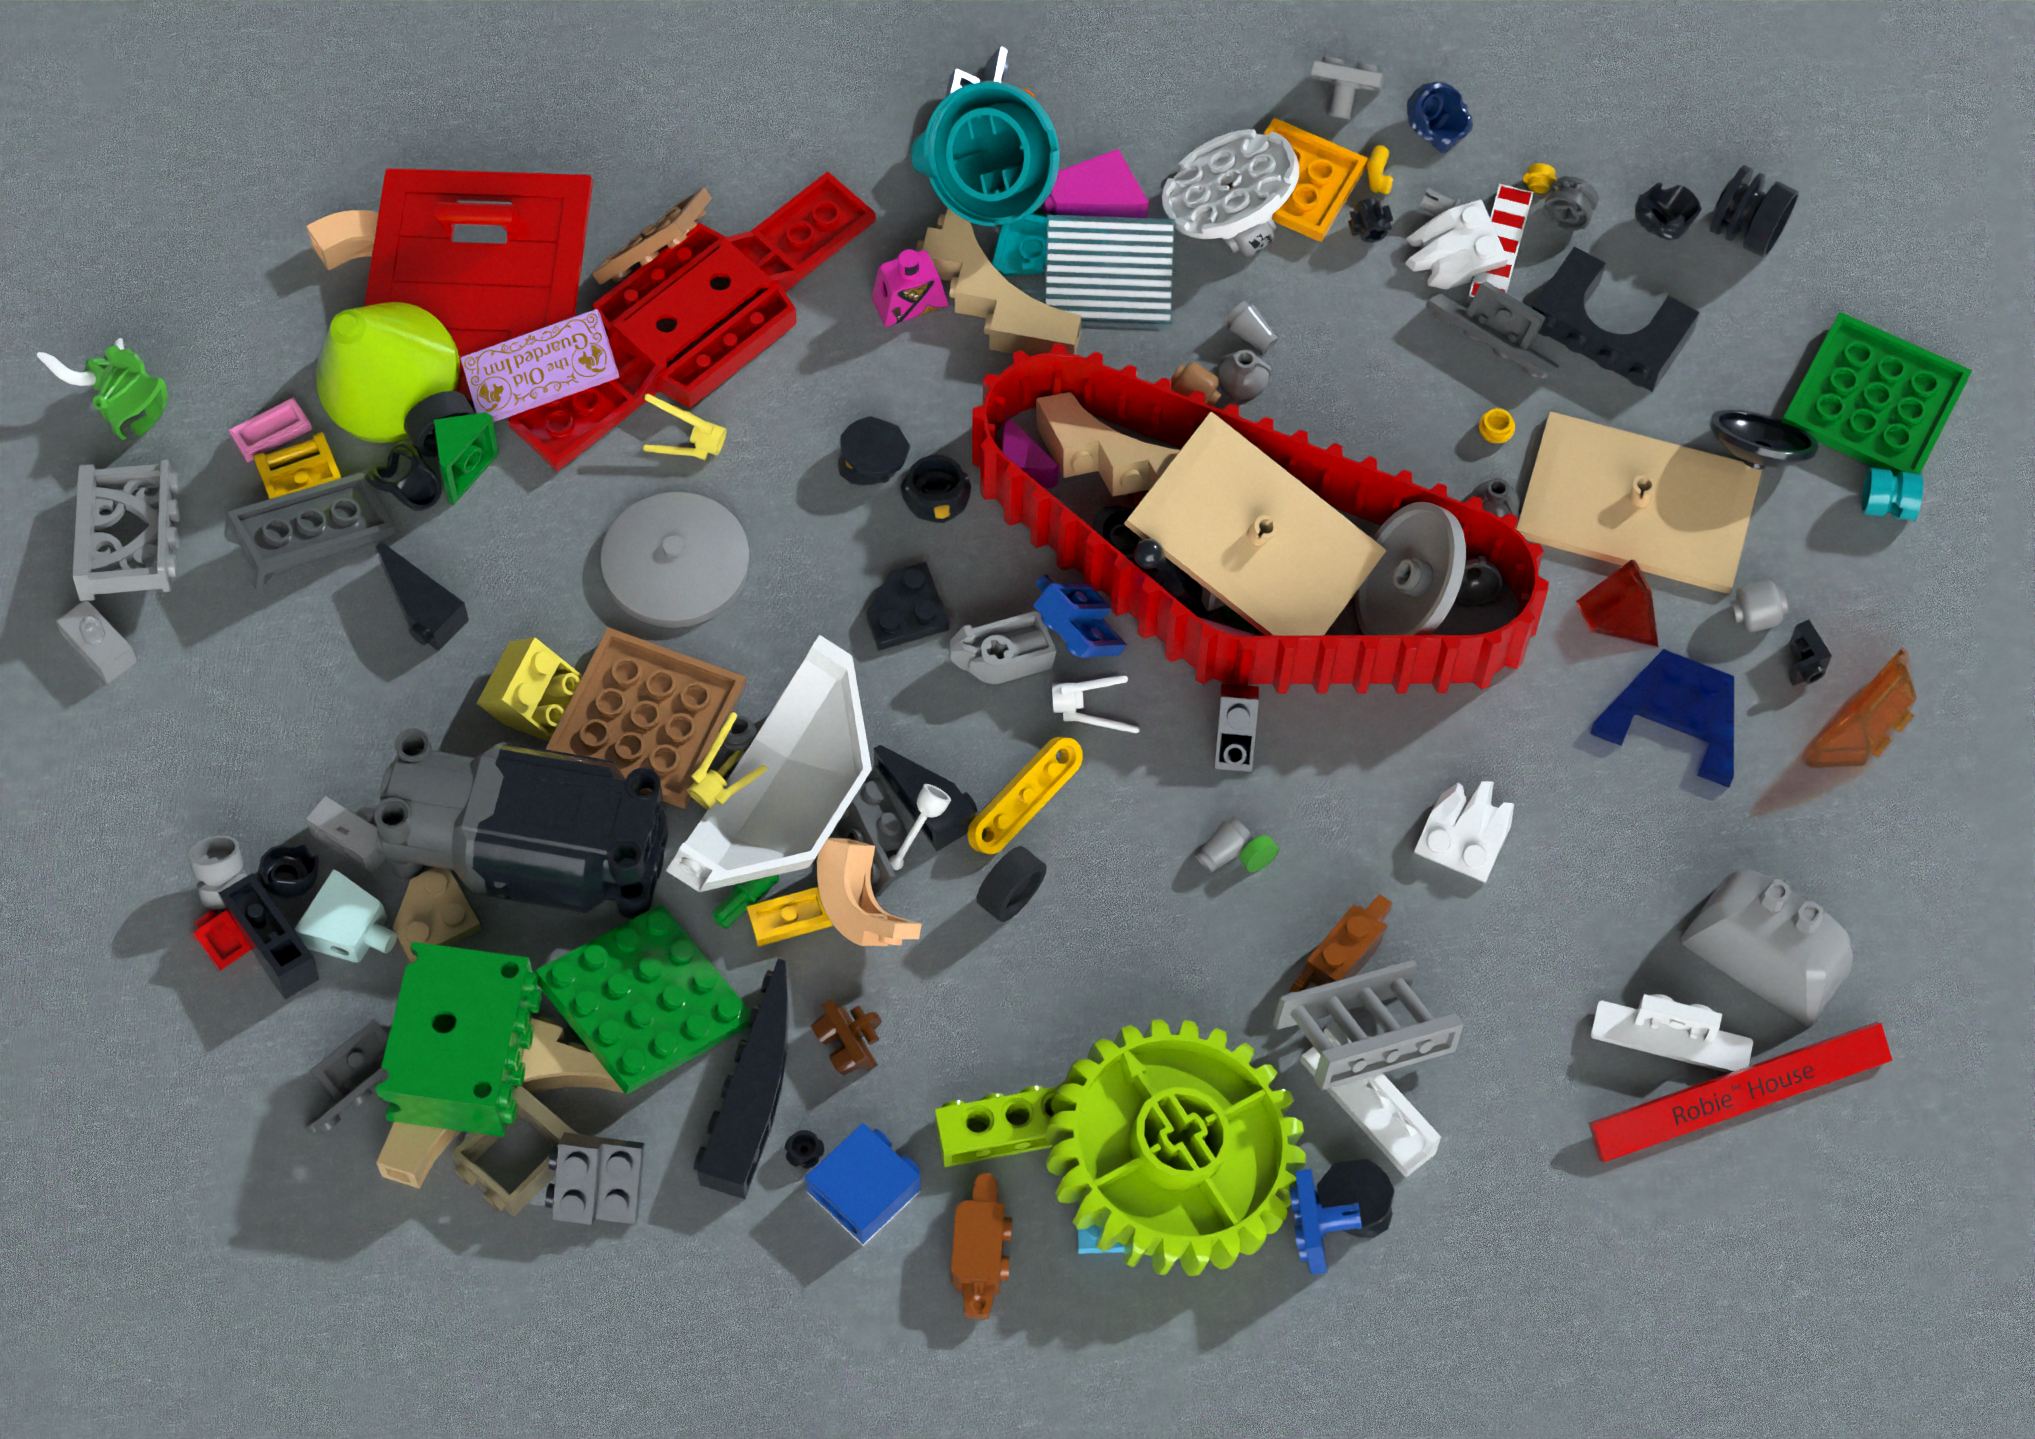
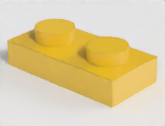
[746,887,833,947]

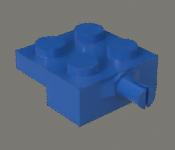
[1033,575,1127,658]

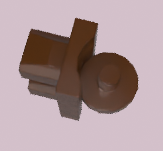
[811,999,882,1076]

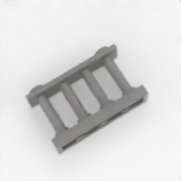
[1273,960,1464,1090]

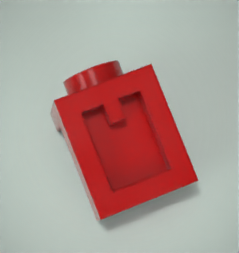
[190,910,251,972]

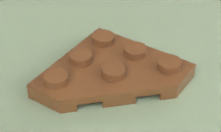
[592,187,712,285]

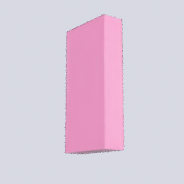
[229,397,312,463]

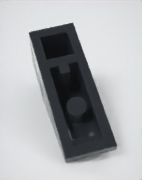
[376,542,469,651]
[874,745,978,851]
[218,873,319,1000]

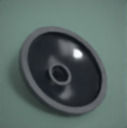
[1709,410,1819,469]

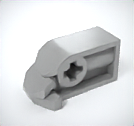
[949,610,1057,684]

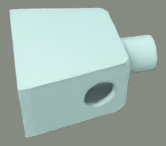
[294,869,397,963]

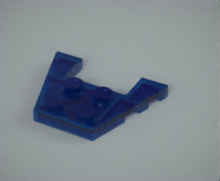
[1590,649,1734,788]

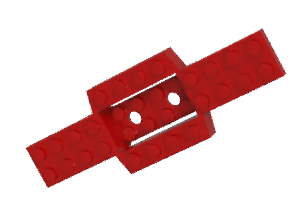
[507,171,876,472]

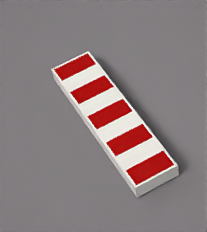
[1467,184,1534,304]

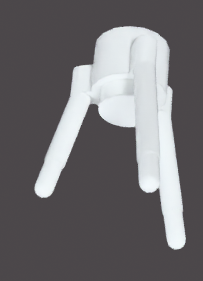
[1052,675,1140,733]

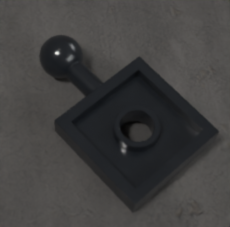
[1133,539,1213,619]

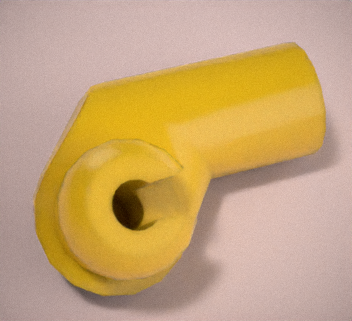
[1367,145,1394,195]

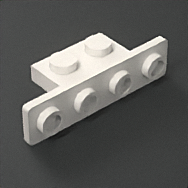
[1591,994,1753,1073]

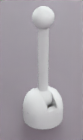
[889,784,951,870]

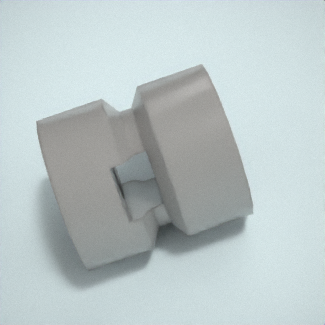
[189,835,247,909]

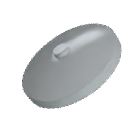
[601,492,750,628]
[1354,502,1466,635]

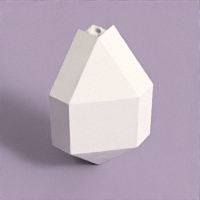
[666,635,872,892]

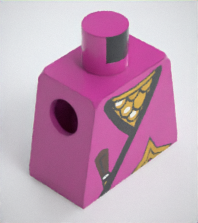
[872,249,948,327]

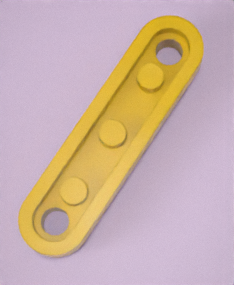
[967,737,1083,854]

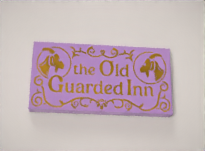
[460,309,619,422]

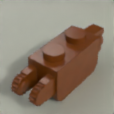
[1289,894,1392,993]
[951,1172,1012,1319]

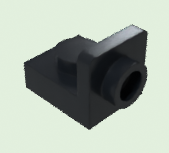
[1789,620,1832,686]

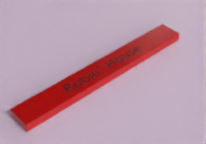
[1589,1022,1893,1162]

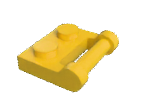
[253,432,341,499]

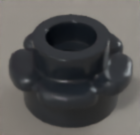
[785,1130,824,1169]

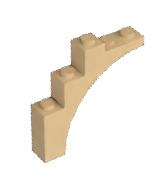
[916,204,1081,356]
[1036,392,1259,497]
[376,1016,625,1188]

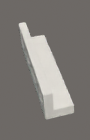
[1300,1021,1441,1177]

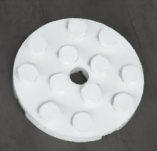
[1162,129,1299,239]

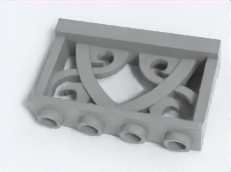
[72,459,180,601]

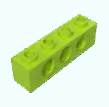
[935,1080,1066,1167]

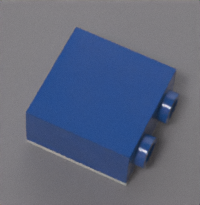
[805,1123,921,1246]

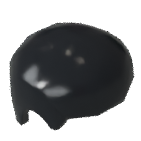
[258,844,319,899]

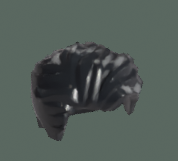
[1635,182,1701,240]

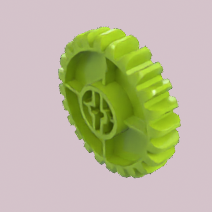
[1045,1019,1306,1276]

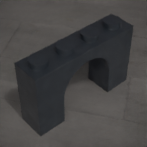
[1532,246,1700,392]

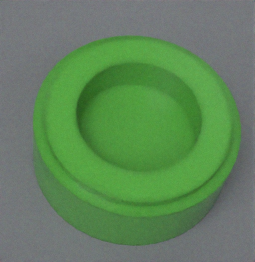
[1239,835,1279,872]

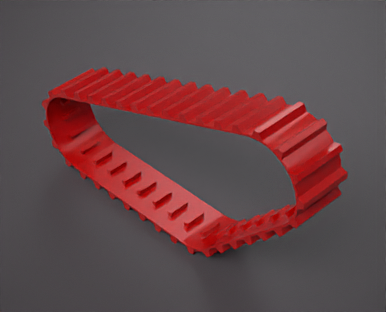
[972,344,1549,694]

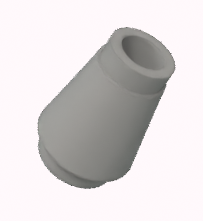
[1225,301,1278,354]
[1196,817,1253,873]

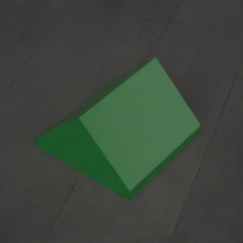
[434,412,499,505]

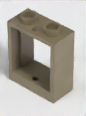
[452,1086,577,1217]

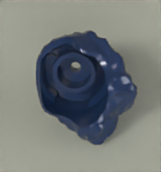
[1407,82,1474,153]

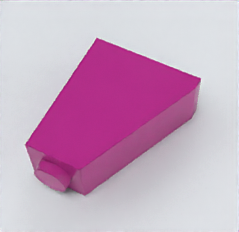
[1041,149,1149,224]

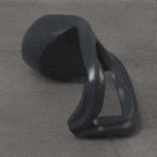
[365,441,441,511]

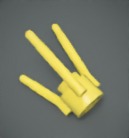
[643,394,727,460]
[687,712,767,810]

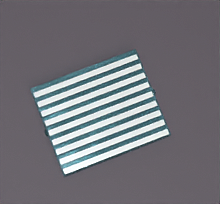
[1043,215,1176,324]

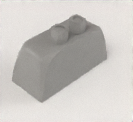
[1680,869,1853,1027]

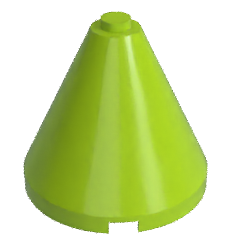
[316,302,460,443]

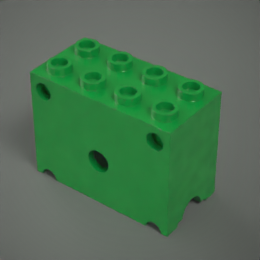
[376,942,542,1137]

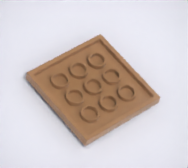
[546,627,746,809]

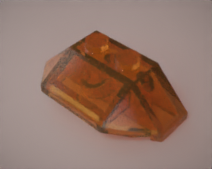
[1805,648,1917,768]

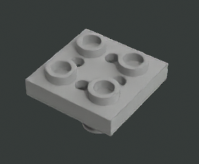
[1311,56,1384,120]

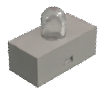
[56,600,138,684]
[306,796,386,874]

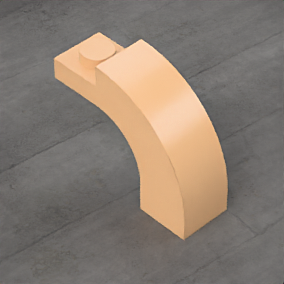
[306,210,378,270]
[817,838,922,946]

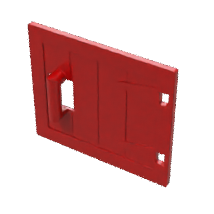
[364,168,593,407]

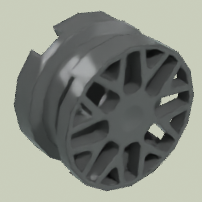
[1543,176,1599,230]

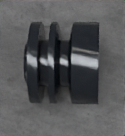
[1710,165,1799,258]

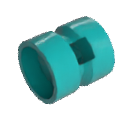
[1861,468,1924,521]

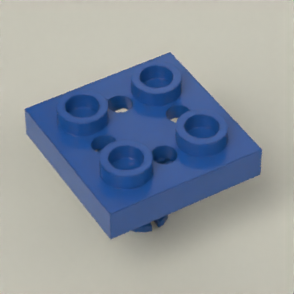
[1289,1169,1362,1275]

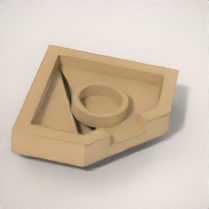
[392,867,482,964]

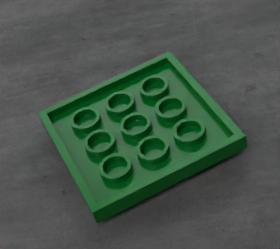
[1781,312,1973,476]
[534,904,751,1095]

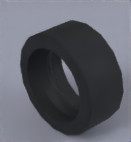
[404,391,475,457]
[977,846,1047,922]

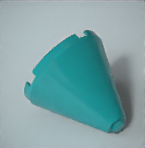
[923,81,1060,226]

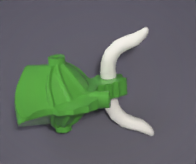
[37,338,168,440]

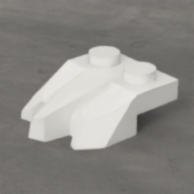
[1405,200,1508,290]
[1414,781,1514,883]

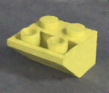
[476,637,583,742]

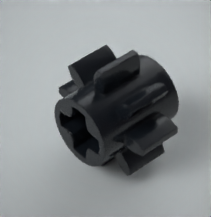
[1348,198,1394,243]

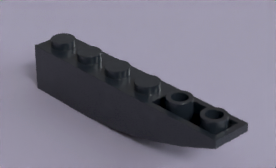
[694,958,789,1199]

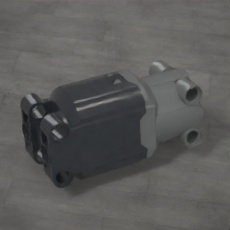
[374,728,669,919]

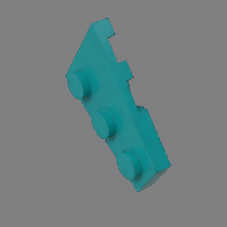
[992,214,1110,277]

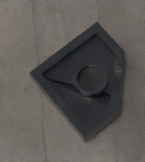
[867,561,949,651]

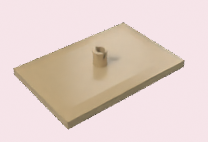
[1516,411,1762,595]
[1124,412,1387,636]

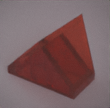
[1576,559,1659,647]

